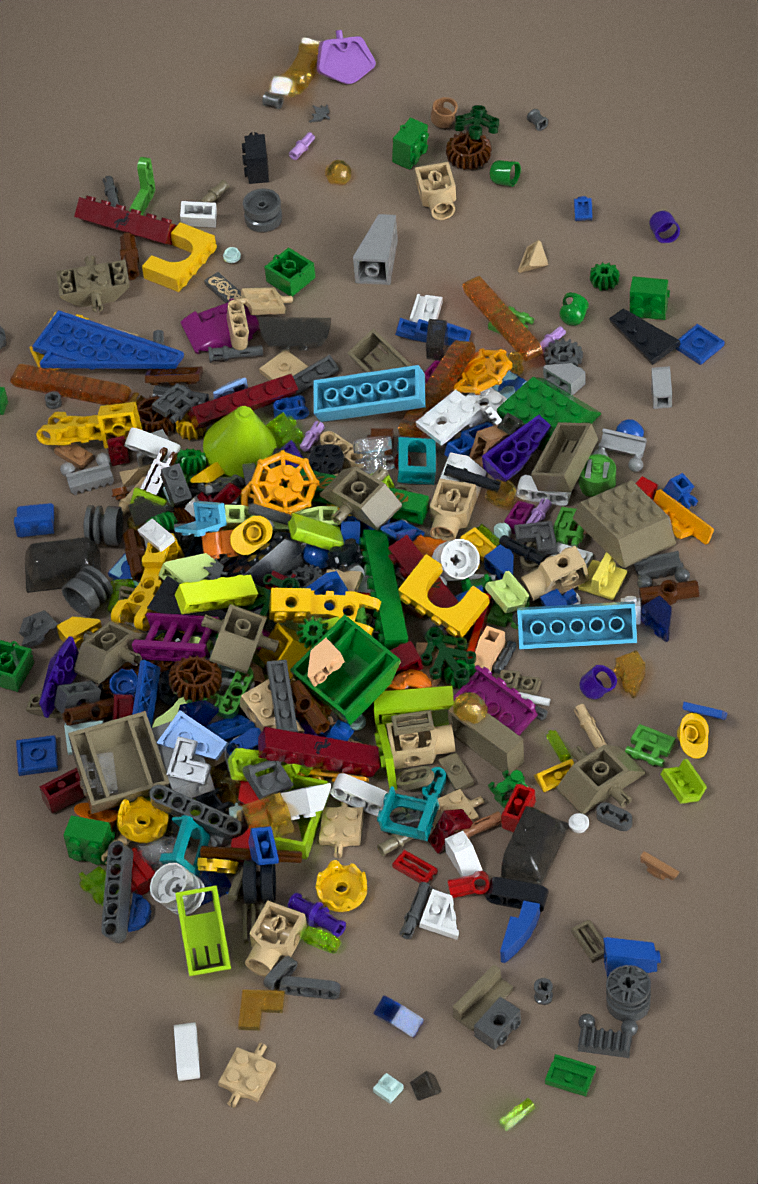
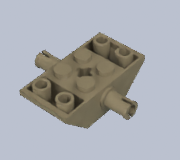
[56,255,130,313]
[320,466,402,531]
[201,604,279,674]
[74,621,155,684]
[557,745,645,814]

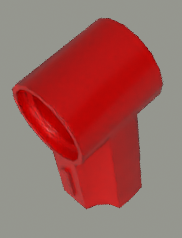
[448,871,489,898]

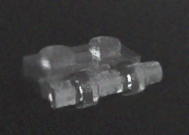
[78,752,118,796]

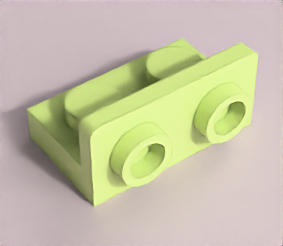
[485,571,529,613]

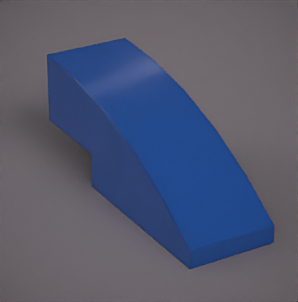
[444,421,493,457]
[380,520,425,541]
[500,901,540,963]

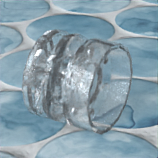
[352,436,395,474]

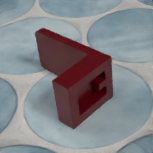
[107,436,130,466]
[197,482,242,506]
[428,809,473,854]

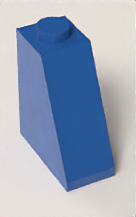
[604,937,661,978]

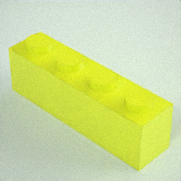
[175,575,258,614]

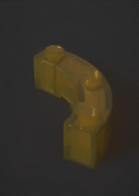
[269,37,321,97]

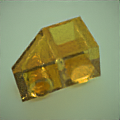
[614,650,645,698]

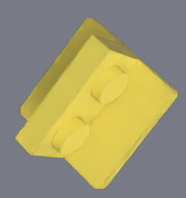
[578,552,627,600]

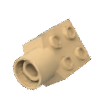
[415,162,456,220]
[430,478,477,541]
[521,546,590,601]
[240,679,305,733]
[386,718,455,769]
[245,901,307,977]

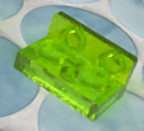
[266,412,305,448]
[79,866,119,906]

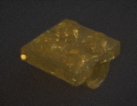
[242,793,294,839]

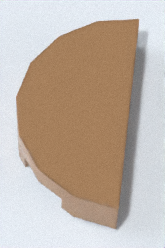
[640,851,679,880]

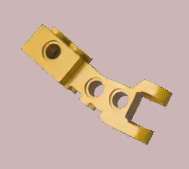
[36,402,142,449]
[111,533,185,631]
[270,588,381,636]

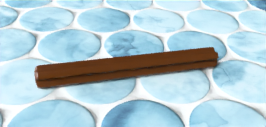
[200,846,302,863]

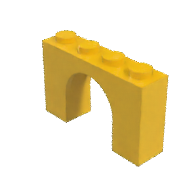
[142,222,217,292]
[398,554,490,637]

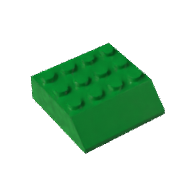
[497,377,601,451]
[290,614,401,725]

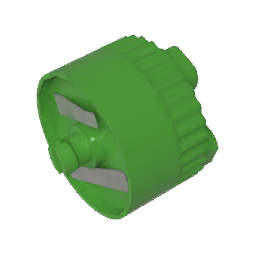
[579,454,616,496]

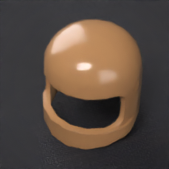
[431,97,458,128]

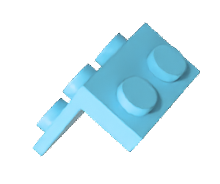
[175,501,227,537]

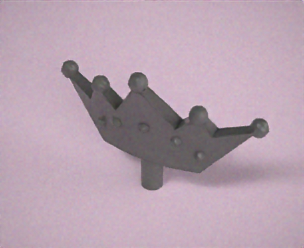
[309,104,330,123]
[203,558,228,580]

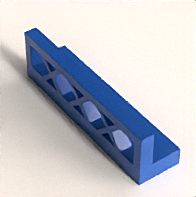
[132,660,161,728]

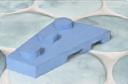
[157,710,229,760]

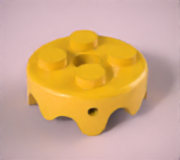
[117,796,168,843]
[315,860,367,912]

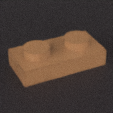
[54,442,94,470]

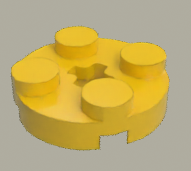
[197,858,239,874]

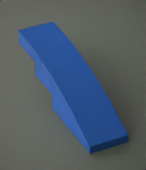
[395,318,471,346]

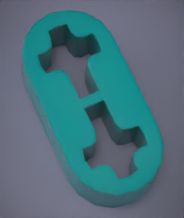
[422,767,446,800]

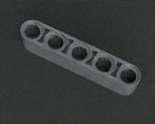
[150,785,242,842]
[101,841,134,943]

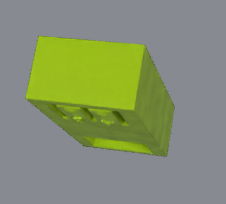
[374,686,454,733]
[270,775,330,860]
[175,885,231,976]

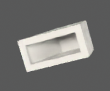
[445,831,483,877]

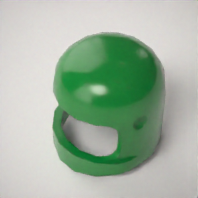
[489,160,521,187]
[559,292,589,326]

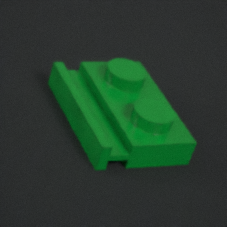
[545,1054,596,1097]

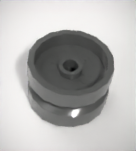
[243,188,283,232]

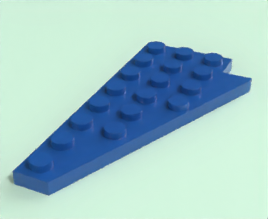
[32,310,184,370]

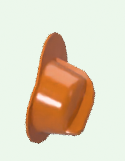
[74,802,118,832]

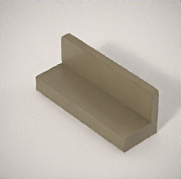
[453,965,513,1031]

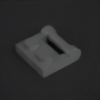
[243,760,294,800]

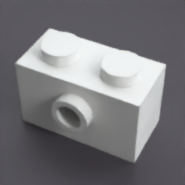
[180,201,217,228]

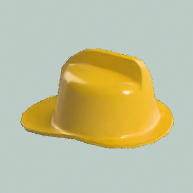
[230,516,272,555]
[677,713,709,759]

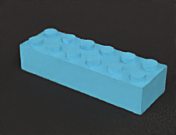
[314,365,426,422]
[517,601,637,649]

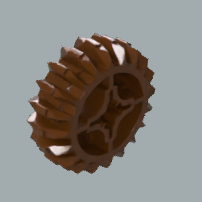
[446,131,492,171]
[137,395,176,436]
[169,654,222,703]

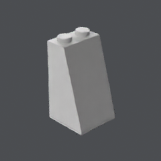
[353,214,398,285]
[151,721,215,803]

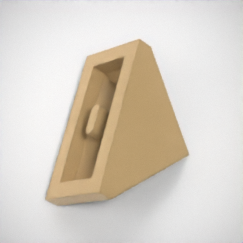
[518,240,548,273]
[119,464,152,487]

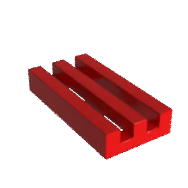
[392,850,438,883]

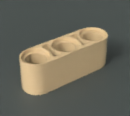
[227,300,249,350]
[320,431,364,470]

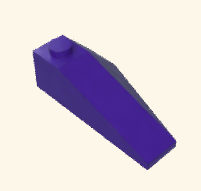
[482,415,551,481]
[39,636,79,718]

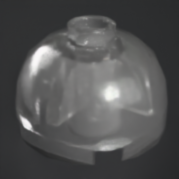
[136,836,177,871]

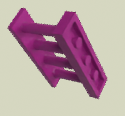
[132,613,220,661]

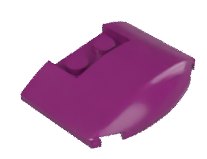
[180,298,262,354]

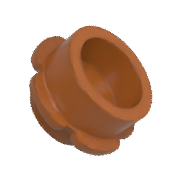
[112,486,129,500]

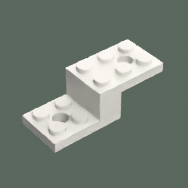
[416,387,507,446]

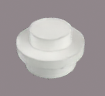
[569,813,589,833]

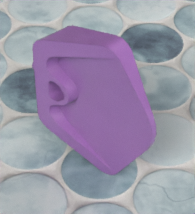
[317,30,376,84]

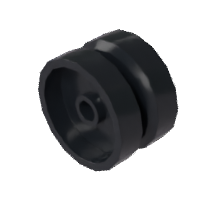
[242,858,276,904]

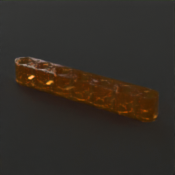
[462,276,543,362]
[398,340,476,438]
[10,364,132,405]

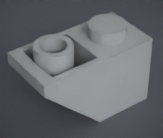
[651,366,672,409]

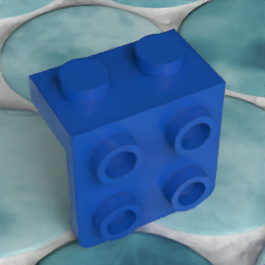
[14,503,55,537]

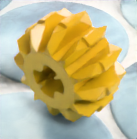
[175,412,207,441]

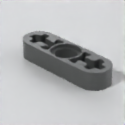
[279,976,341,1000]

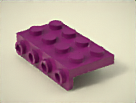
[453,665,538,735]

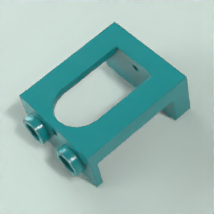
[397,437,436,485]
[377,786,440,841]
[159,815,211,877]

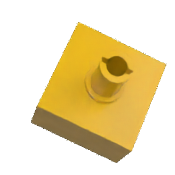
[257,623,310,680]

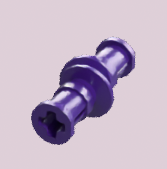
[288,893,346,938]

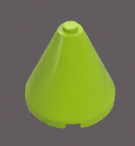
[203,406,277,481]

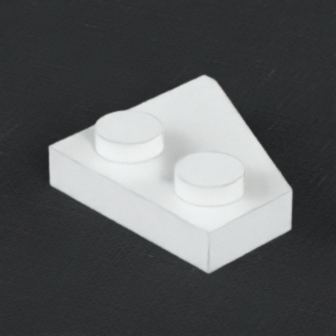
[419,889,459,940]

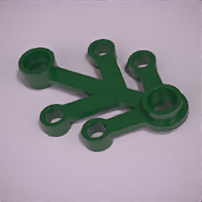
[454,105,500,140]
[238,574,300,626]
[420,627,476,686]

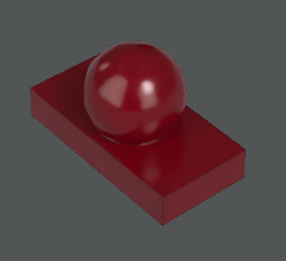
[113,694,135,720]

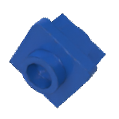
[574,196,592,221]

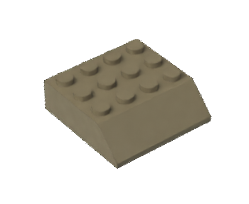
[573,480,676,568]
[68,711,170,814]

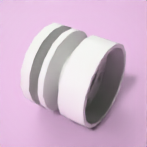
[432,539,479,581]
[150,863,205,915]

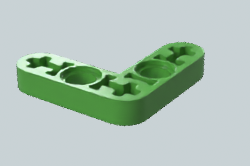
[129,157,155,215]
[186,667,254,719]

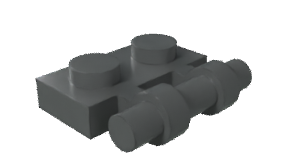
[152,383,200,424]

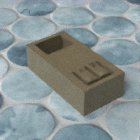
[347,328,412,373]
[531,422,598,492]
[448,696,524,776]

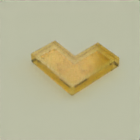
[238,990,285,1031]

